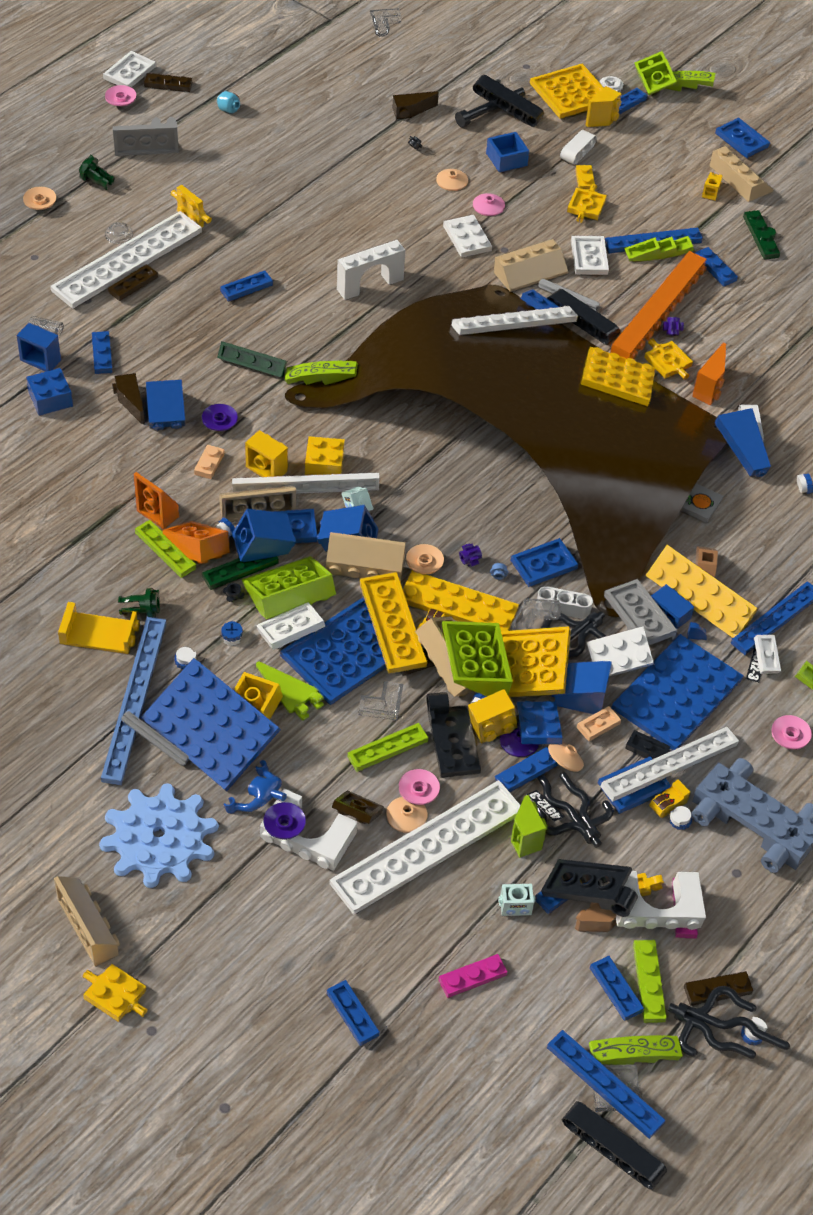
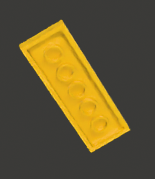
[645,545,758,638]
[403,570,519,631]
[360,572,427,674]

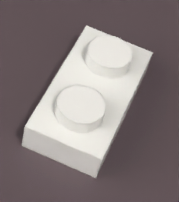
[754,635,781,674]

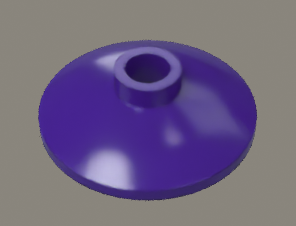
[202,404,238,431]
[500,723,539,757]
[263,802,306,840]

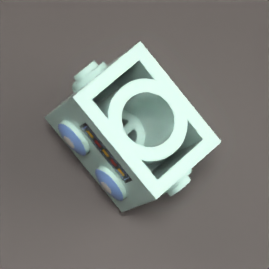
[341,487,373,511]
[499,884,535,916]

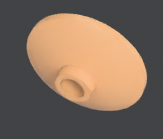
[436,169,468,191]
[23,187,56,210]
[406,544,444,574]
[548,743,584,772]
[386,797,427,833]

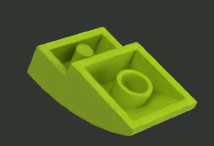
[634,51,677,95]

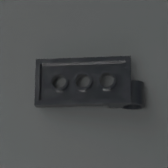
[426,692,481,778]
[541,859,638,917]

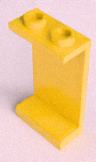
[58,602,140,654]

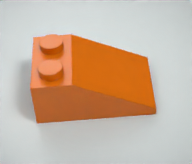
[692,342,726,405]
[134,472,179,529]
[163,521,230,564]

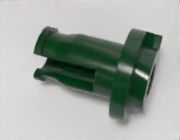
[79,154,115,190]
[118,588,160,618]

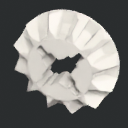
[599,76,623,92]

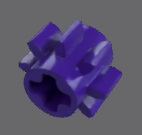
[663,317,684,336]
[459,543,482,567]

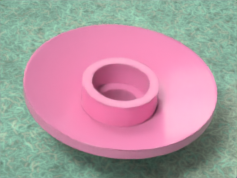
[105,85,136,106]
[473,193,505,216]
[771,715,812,749]
[399,769,440,805]

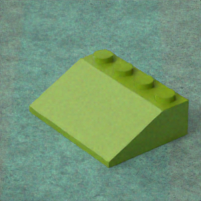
[242,556,336,619]
[442,621,513,696]

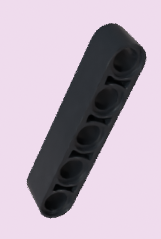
[473,75,544,127]
[547,289,620,344]
[562,1101,667,1190]

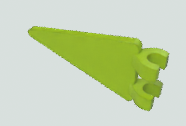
[256,662,324,721]

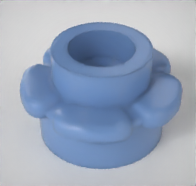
[490,563,509,580]

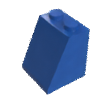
[146,379,185,430]
[317,505,379,552]
[232,509,296,562]
[552,661,612,714]

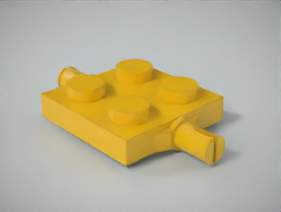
[567,184,607,223]
[170,185,212,227]
[644,338,693,380]
[83,964,148,1022]

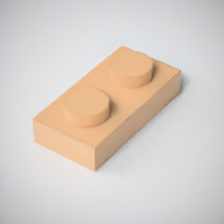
[194,445,224,479]
[577,706,621,741]

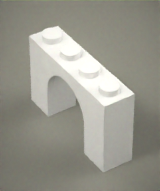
[337,240,405,300]
[260,789,357,871]
[616,871,706,930]

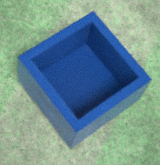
[486,132,529,172]
[17,323,61,372]
[26,368,73,416]

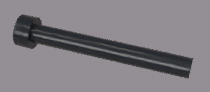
[455,87,525,127]

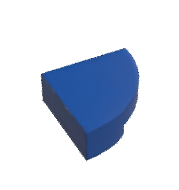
[687,622,707,640]

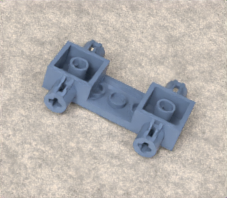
[692,758,813,873]

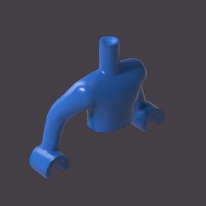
[223,760,287,814]

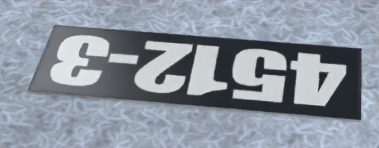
[746,647,761,683]
[526,790,565,822]

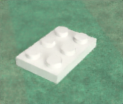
[103,51,156,87]
[443,215,492,258]
[571,236,609,275]
[256,602,325,650]
[587,626,654,677]

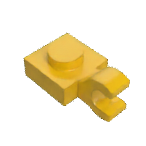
[637,873,664,897]

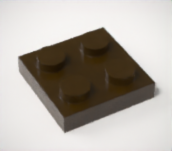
[331,790,384,824]

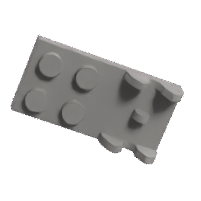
[113,117,179,156]
[604,579,677,645]

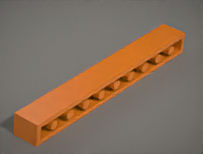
[610,251,707,360]

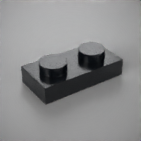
[625,730,671,760]

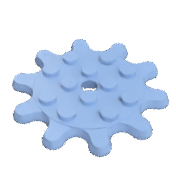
[99,783,219,888]

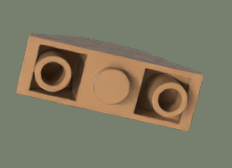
[695,546,718,578]
[575,903,617,932]

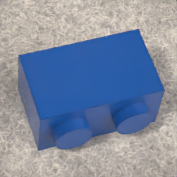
[651,584,694,629]

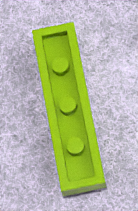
[135,520,196,578]
[347,723,428,772]
[633,940,666,1023]

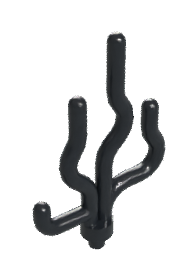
[539,611,606,659]
[537,772,614,848]
[668,986,790,1059]

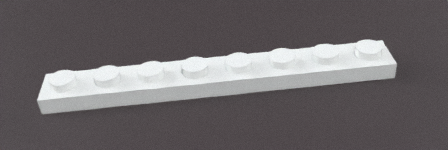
[451,306,578,335]
[232,473,379,494]
[600,727,739,802]

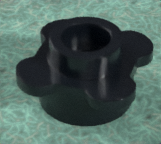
[408,136,422,150]
[223,583,245,602]

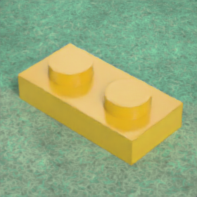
[575,165,595,190]

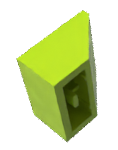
[511,795,547,858]

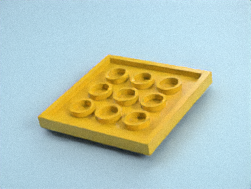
[530,63,604,119]
[581,347,655,406]
[501,626,571,697]

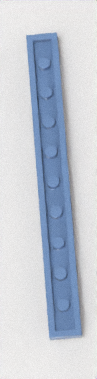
[101,617,166,785]

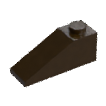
[392,91,439,119]
[112,373,145,424]

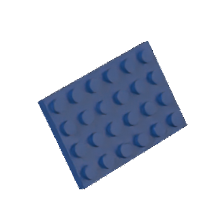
[280,597,386,705]
[611,634,744,750]
[140,658,281,792]

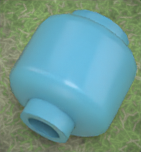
[217,91,240,114]

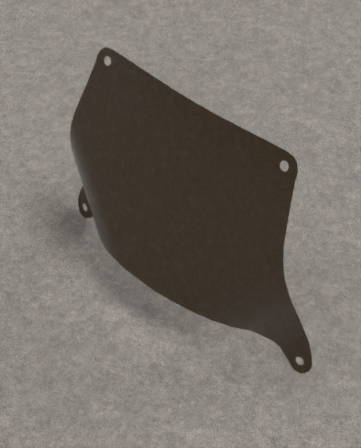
[285,285,727,617]

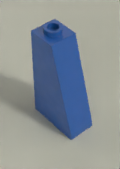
[715,408,771,477]

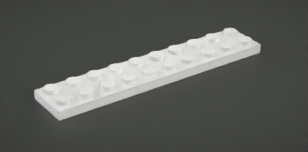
[51,211,202,309]
[330,780,520,915]

